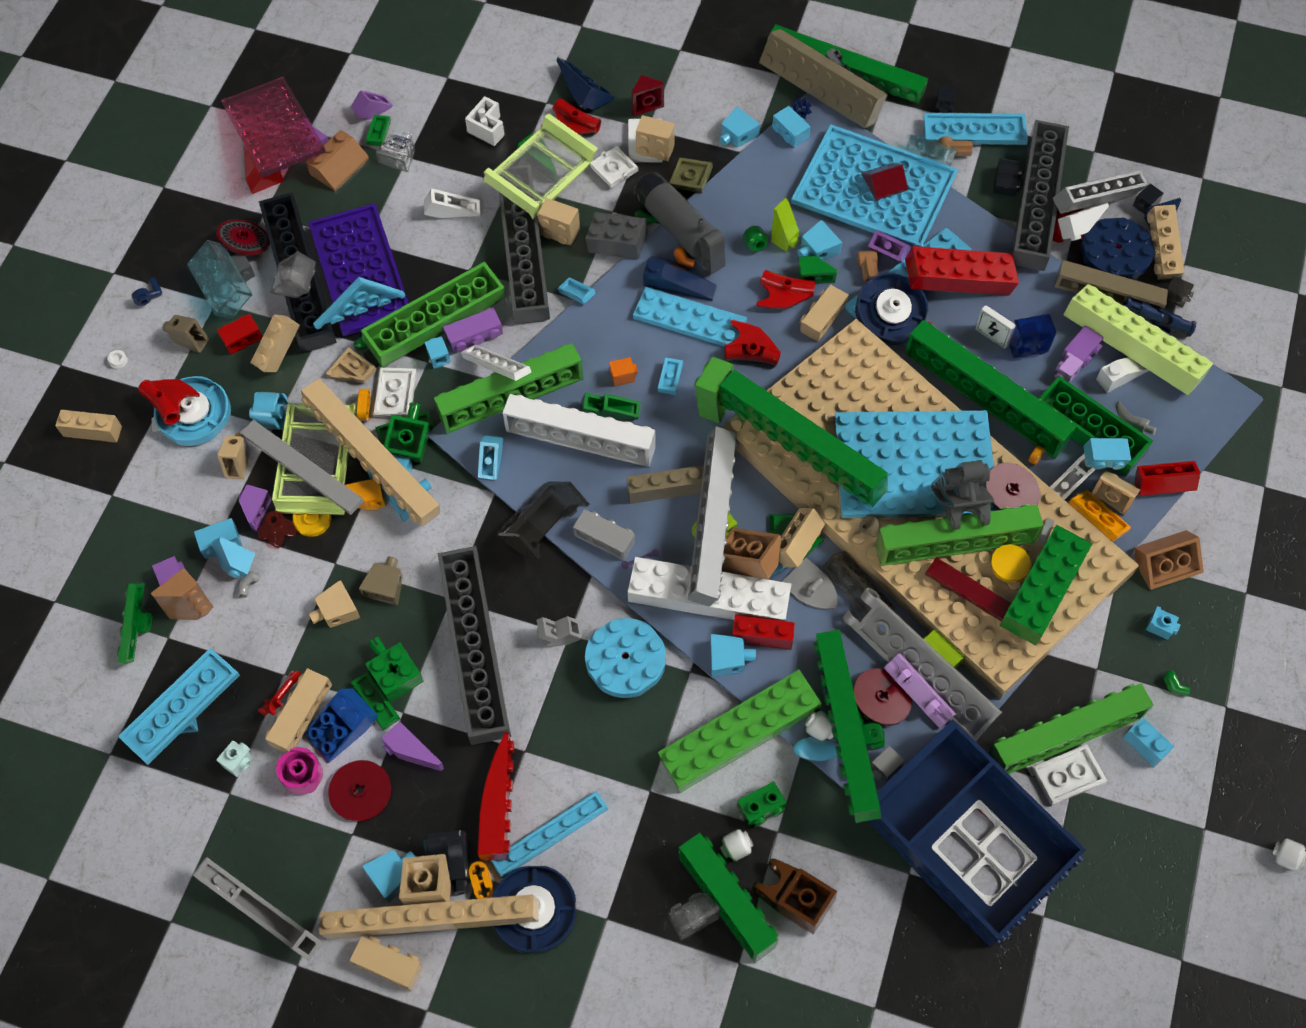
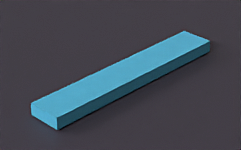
[490,791,608,879]

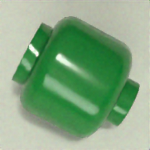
[743,225,769,252]

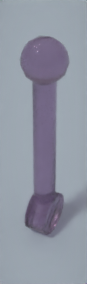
[621,549,660,570]

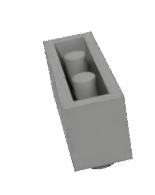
[573,509,636,561]

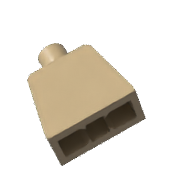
[217,432,249,479]
[309,580,360,628]

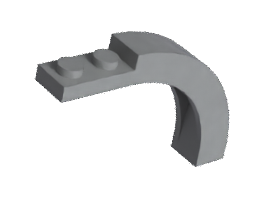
[193,857,323,961]

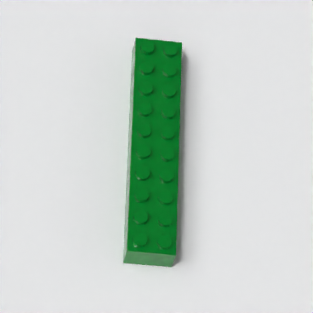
[905,320,1077,459]
[720,369,888,507]

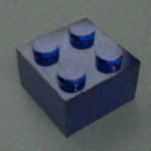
[1009,314,1057,358]

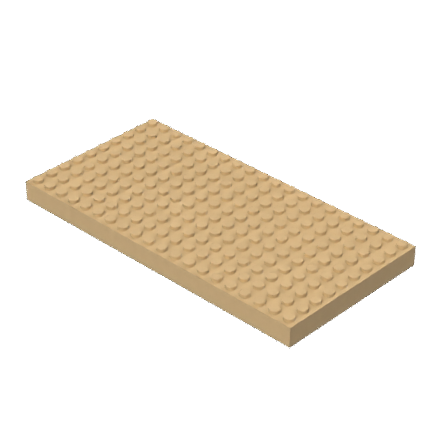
[723,319,1139,699]

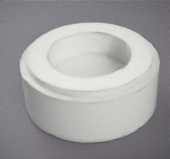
[107,350,128,369]

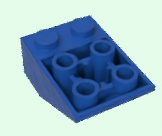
[304,689,379,762]

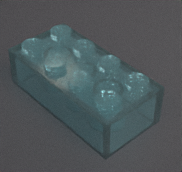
[187,240,252,319]

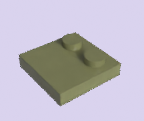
[669,158,713,193]

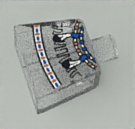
[376,131,415,172]

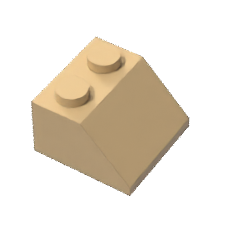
[1092,471,1140,515]
[399,854,451,905]

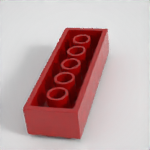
[905,246,1019,295]

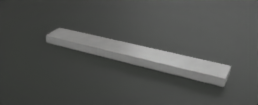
[240,420,364,515]

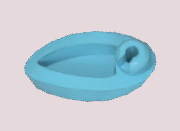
[794,737,839,761]

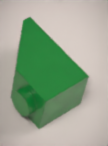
[798,256,837,284]

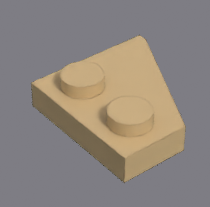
[326,347,377,383]

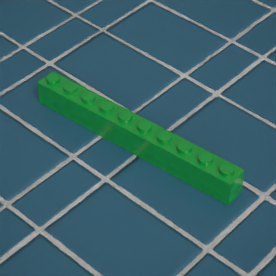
[767,24,928,104]
[813,629,881,823]

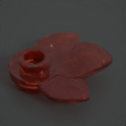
[258,511,296,549]

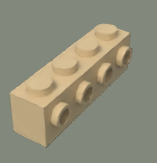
[1147,205,1185,280]
[265,668,332,753]

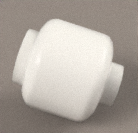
[805,711,835,741]
[720,829,753,861]
[1273,839,1306,871]

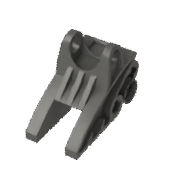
[931,460,994,530]

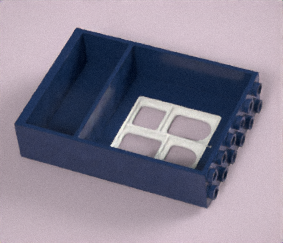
[867,720,1086,947]

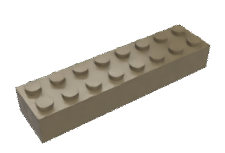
[759,29,887,129]

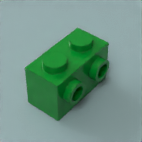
[737,781,787,827]

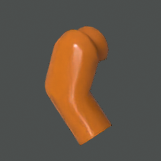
[674,247,696,268]

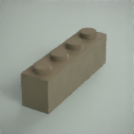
[627,466,703,504]

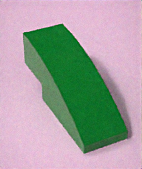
[580,392,641,420]

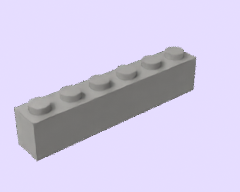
[1053,170,1148,214]

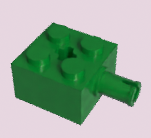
[384,402,430,464]
[365,637,424,703]

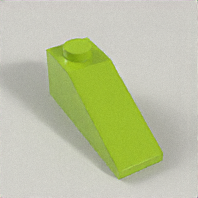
[771,198,799,252]

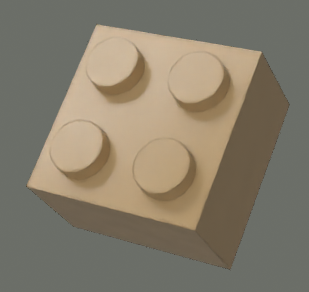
[636,115,675,161]
[538,198,580,246]

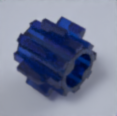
[791,97,812,119]

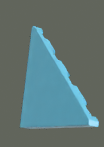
[313,277,406,329]

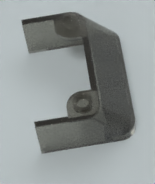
[497,481,589,559]

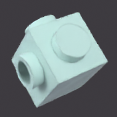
[217,741,253,777]

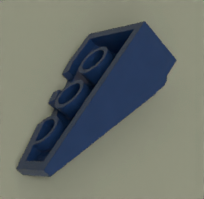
[556,57,615,110]
[643,256,717,301]

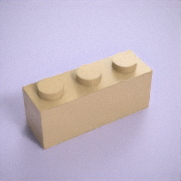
[799,284,849,342]
[250,315,300,372]
[55,410,122,443]
[779,508,825,567]
[349,936,423,991]

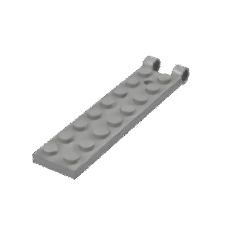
[843,588,1002,741]

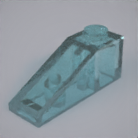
[904,134,957,166]

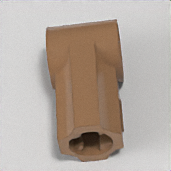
[937,136,972,160]
[857,250,879,283]

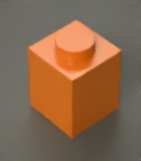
[609,357,638,387]

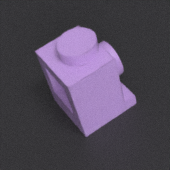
[1055,352,1084,383]

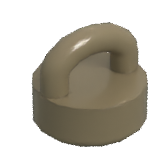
[860,515,879,537]

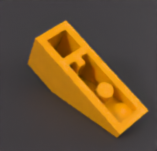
[324,479,385,510]

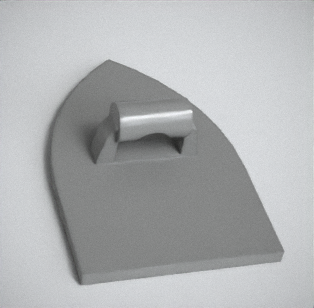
[781,558,838,610]

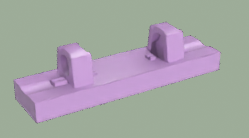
[884,653,956,728]

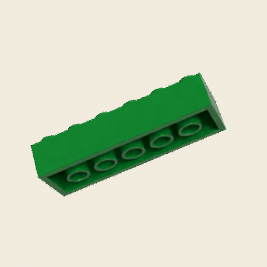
[1039,376,1153,477]
[999,524,1093,646]
[679,833,779,963]

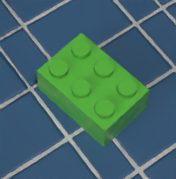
[694,356,733,424]

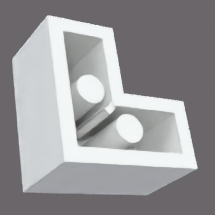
[465,96,504,146]

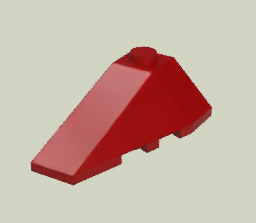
[243,132,284,194]

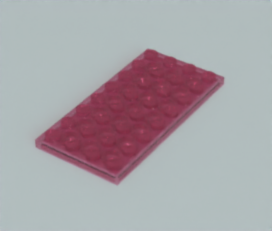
[221,77,326,178]

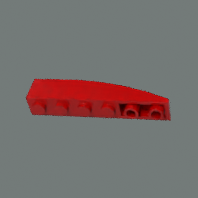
[478,733,514,861]

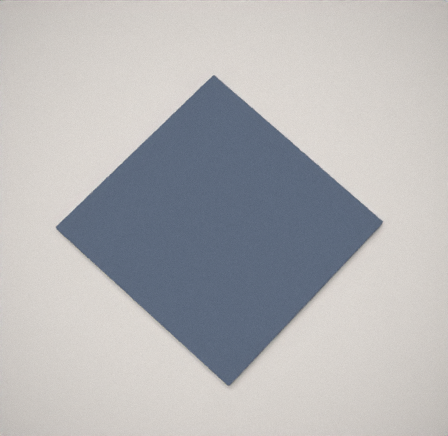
[428,93,1263,792]

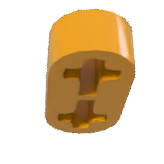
[357,389,371,421]
[469,861,494,899]

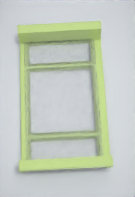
[483,113,598,219]
[272,402,357,515]

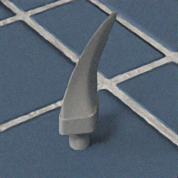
[1117,401,1156,435]

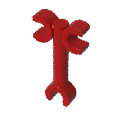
[257,670,301,716]

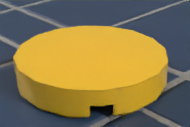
[293,513,332,537]
[990,544,1031,583]

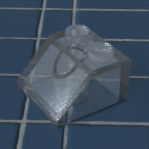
[270,252,316,298]
[668,892,719,941]

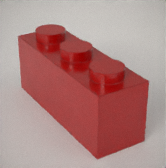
[1134,461,1201,496]
[732,615,795,650]

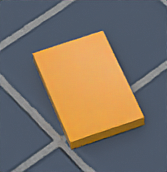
[1068,490,1131,542]

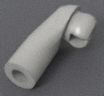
[237,571,260,598]

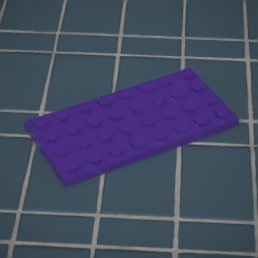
[308,203,409,336]

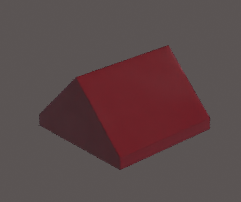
[632,75,664,117]
[862,163,908,201]

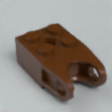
[752,858,837,935]

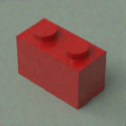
[217,314,263,355]

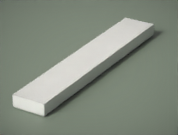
[461,344,531,381]

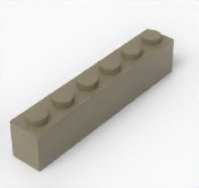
[1054,260,1168,311]

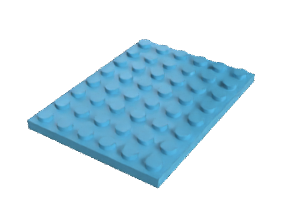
[791,124,958,247]
[834,410,998,518]

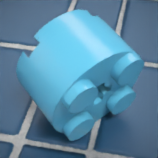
[249,392,288,430]

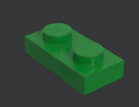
[366,114,391,147]

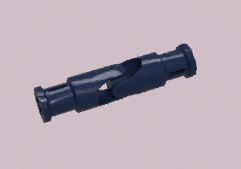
[1122,297,1197,337]

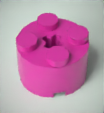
[276,747,323,795]

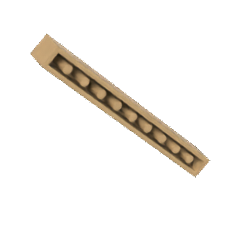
[301,378,440,527]
[319,894,539,939]

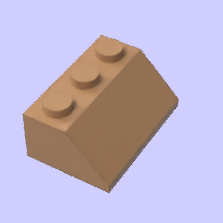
[306,130,369,191]
[721,528,781,579]
[1134,530,1204,590]
[151,568,213,620]

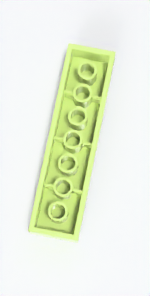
[1063,284,1213,396]

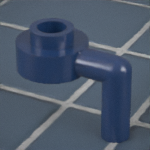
[131,278,162,306]

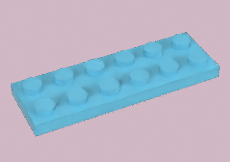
[923,113,1028,145]
[633,287,747,347]
[118,648,240,765]

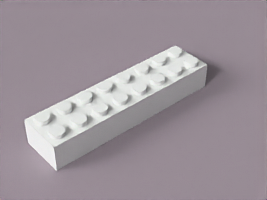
[503,394,656,467]
[628,557,791,621]

